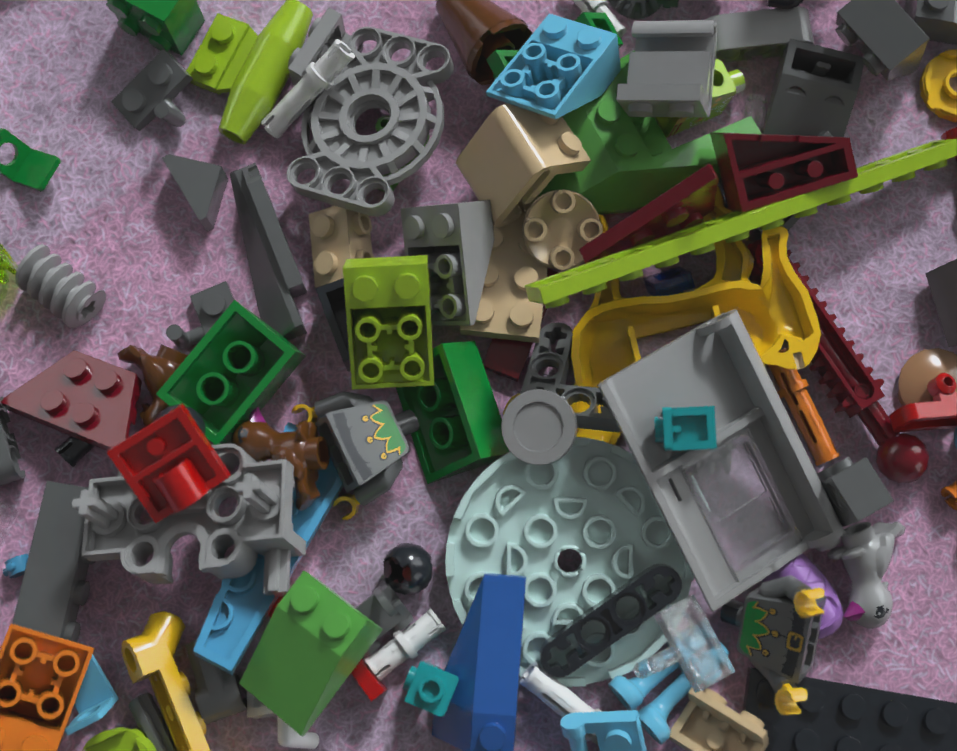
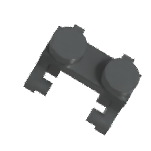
[355,579,413,659]

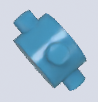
[3,554,29,579]

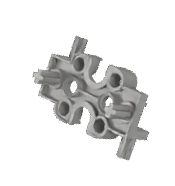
[72,443,306,597]

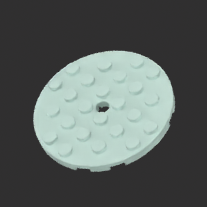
[445,437,694,687]

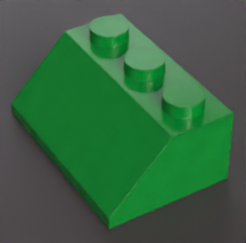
[156,300,306,445]
[396,341,510,484]

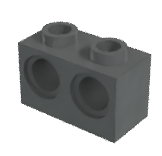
[817,457,894,527]

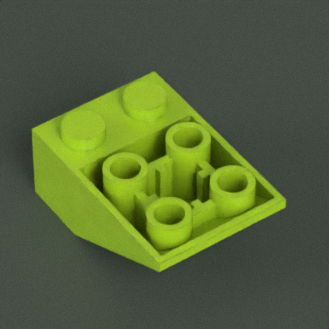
[343,255,434,390]

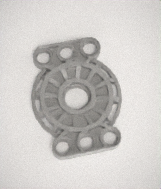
[286,27,454,217]

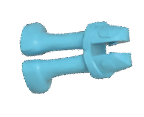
[608,621,730,745]

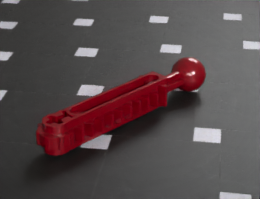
[747,236,929,483]

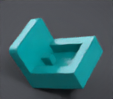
[654,406,717,451]
[402,661,459,717]

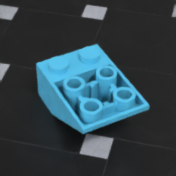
[486,14,621,120]

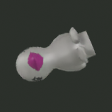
[827,522,906,629]

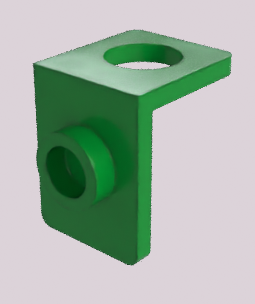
[0,128,61,192]

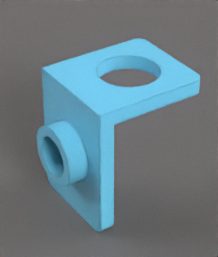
[64,654,119,736]

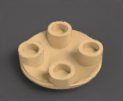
[522,189,603,270]

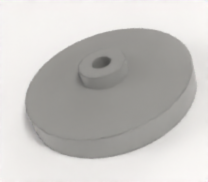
[501,389,577,465]

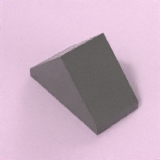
[162,154,228,232]

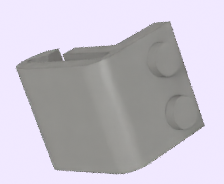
[616,20,717,117]

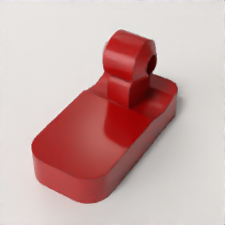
[889,373,957,432]

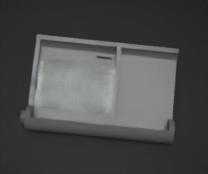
[598,309,844,612]

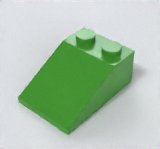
[239,571,383,737]

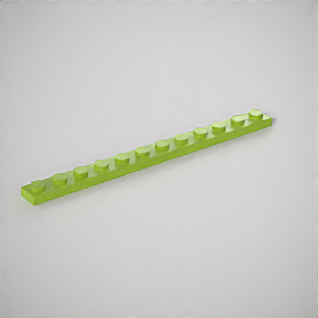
[525,139,957,308]

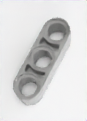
[706,7,814,62]

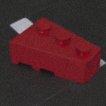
[710,132,858,212]

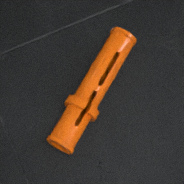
[769,348,840,466]

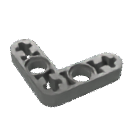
[520,322,621,432]

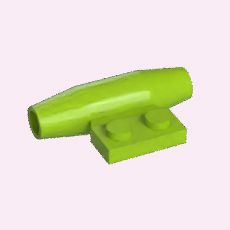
[187,0,313,144]

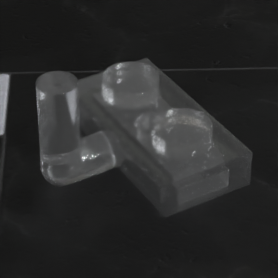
[634,594,736,693]

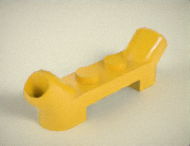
[121,611,211,751]

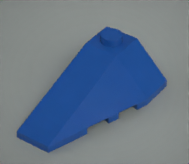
[432,573,526,751]

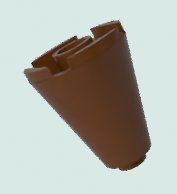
[436,0,532,85]

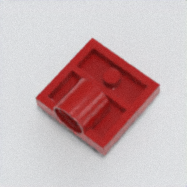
[106,403,231,524]

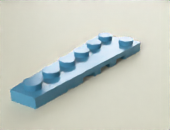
[193,422,344,675]

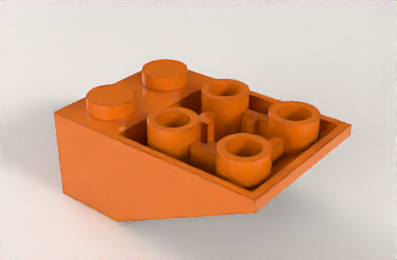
[0,623,95,751]

